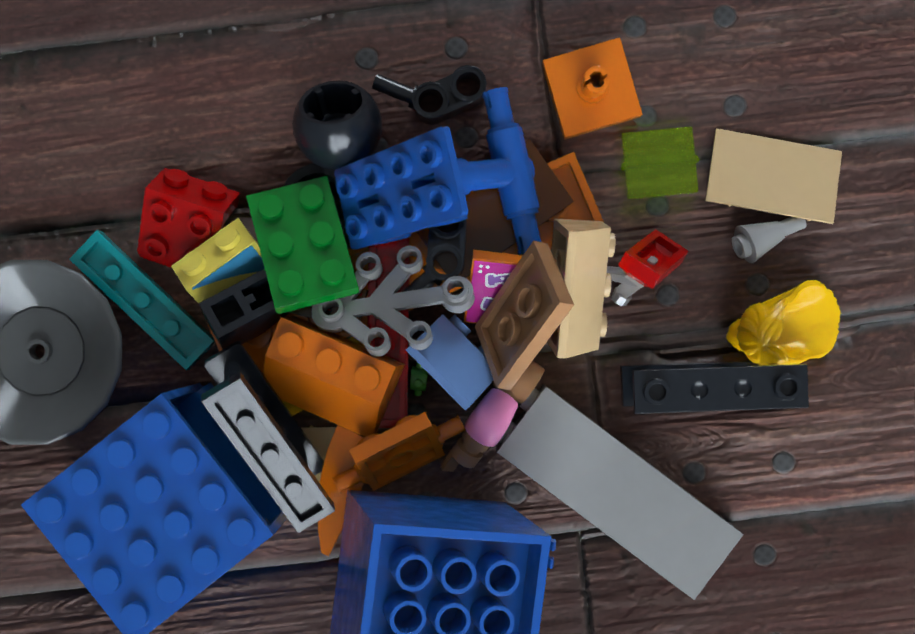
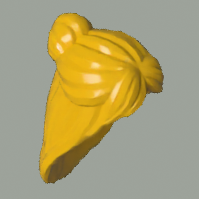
[726,280,841,366]

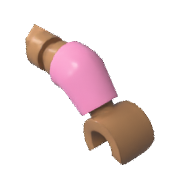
[441,361,545,472]

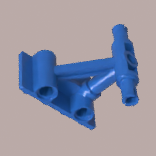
[334,87,542,255]

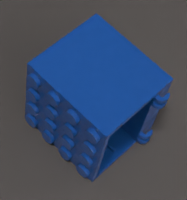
[21,382,288,634]
[330,490,557,634]

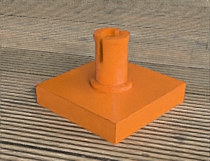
[542,37,643,140]

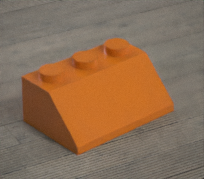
[263,316,405,437]

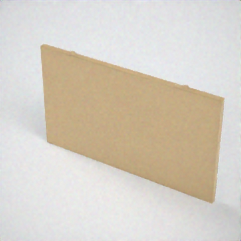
[705,128,842,224]

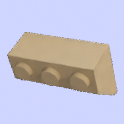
[547,218,616,358]

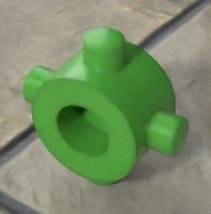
[410,362,428,396]

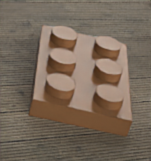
[475,240,574,390]

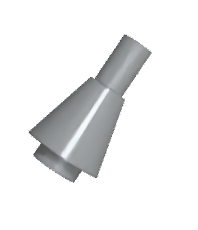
[732,217,807,263]

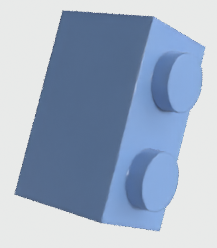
[406,314,493,411]

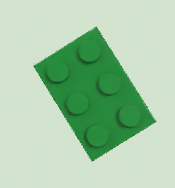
[246,176,359,315]

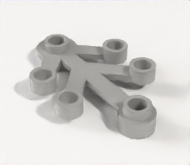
[311,246,475,357]

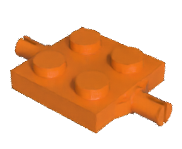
[332,412,466,493]

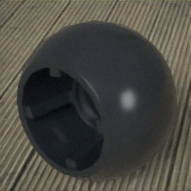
[292,80,382,170]

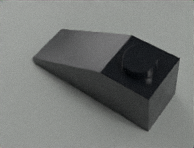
[199,269,291,350]

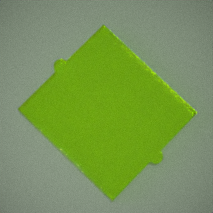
[621,126,699,200]

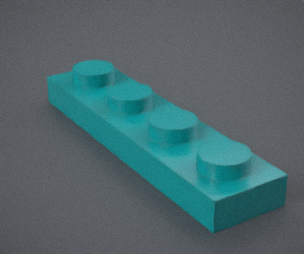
[69,230,215,370]

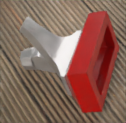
[607,229,689,306]

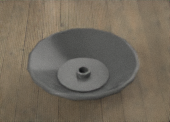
[0,260,122,445]

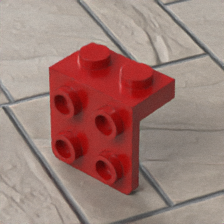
[137,168,240,268]

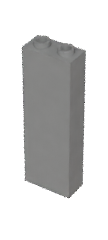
[496,384,744,600]

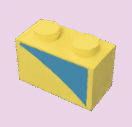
[171,218,265,304]

